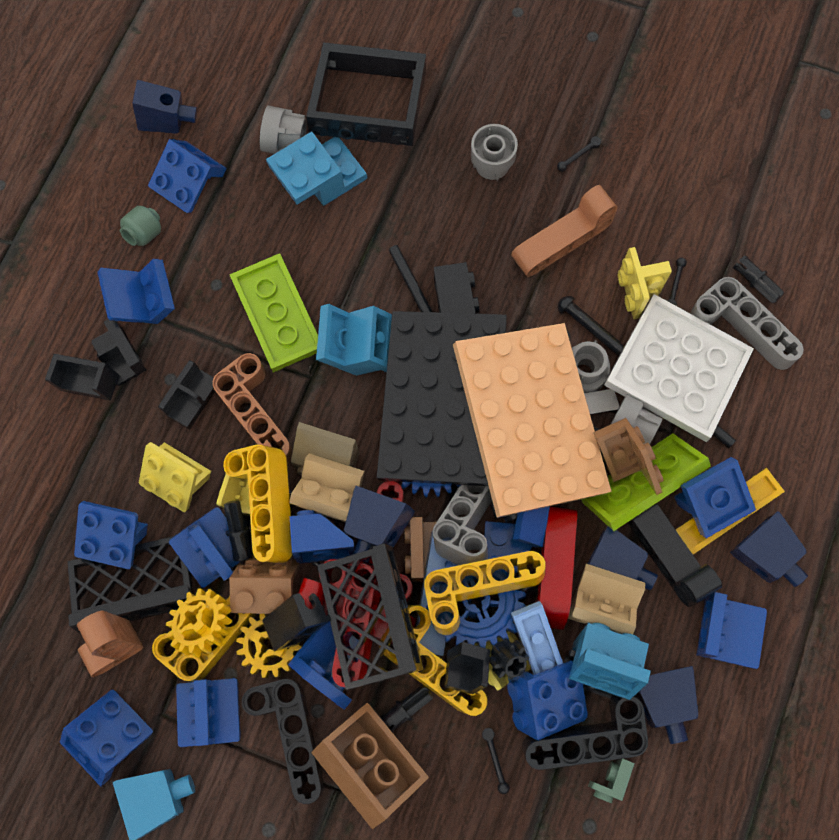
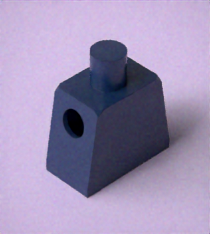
[132,80,197,134]
[344,486,415,563]
[730,511,808,587]
[580,526,658,591]
[636,666,698,744]

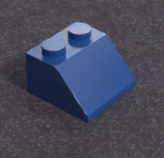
[289,510,355,564]

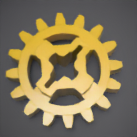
[166,588,232,658]
[236,614,302,678]

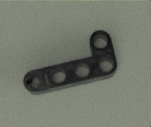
[627,503,722,607]
[242,679,324,804]
[522,694,648,770]

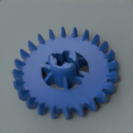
[426,552,526,648]

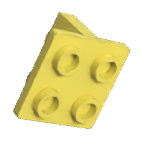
[618,247,672,319]
[139,442,211,512]

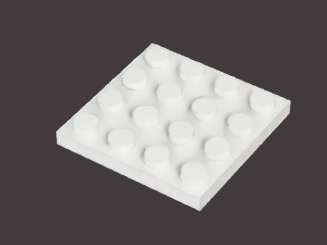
[604,294,754,442]

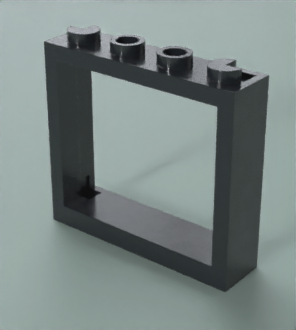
[306,42,426,146]

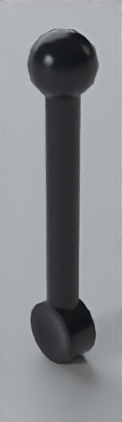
[557,136,601,172]
[667,257,687,306]
[482,728,510,794]

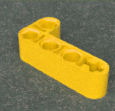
[223,445,292,563]
[424,551,545,635]
[152,596,257,682]
[380,605,487,716]

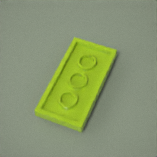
[230,253,318,372]
[581,433,711,531]

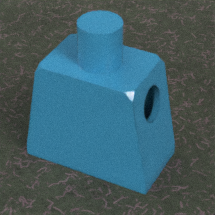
[113,769,195,840]

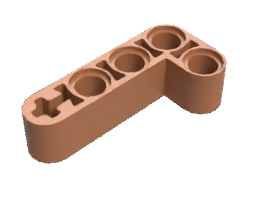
[511,185,617,277]
[213,353,293,464]
[77,611,144,677]

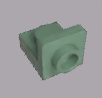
[588,758,635,804]

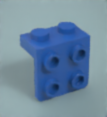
[507,661,588,741]

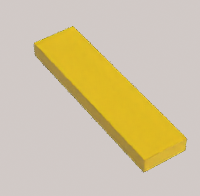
[676,468,785,554]

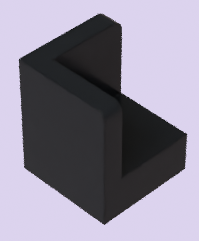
[445,642,490,694]

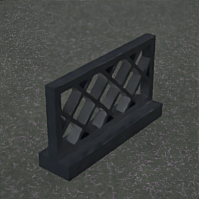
[68,536,196,634]
[317,543,424,690]

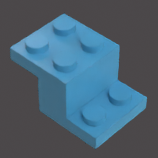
[266,131,367,206]
[316,304,392,376]
[569,623,651,700]

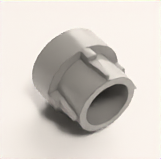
[260,105,307,154]
[471,124,518,181]
[572,340,610,393]
[610,394,663,444]

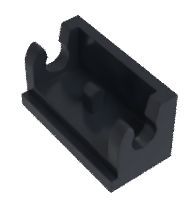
[262,593,331,652]

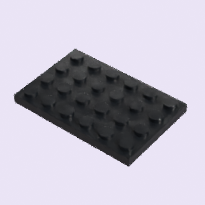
[377,311,507,486]

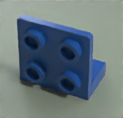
[148,139,227,213]
[98,259,175,324]
[696,592,767,669]
[288,621,359,710]
[60,690,153,787]

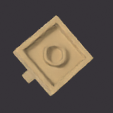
[290,453,365,523]
[568,564,645,634]

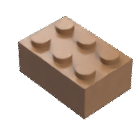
[311,702,429,829]

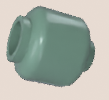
[120,206,161,246]

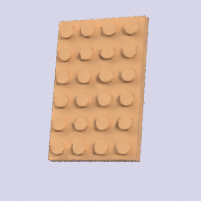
[453,323,611,518]

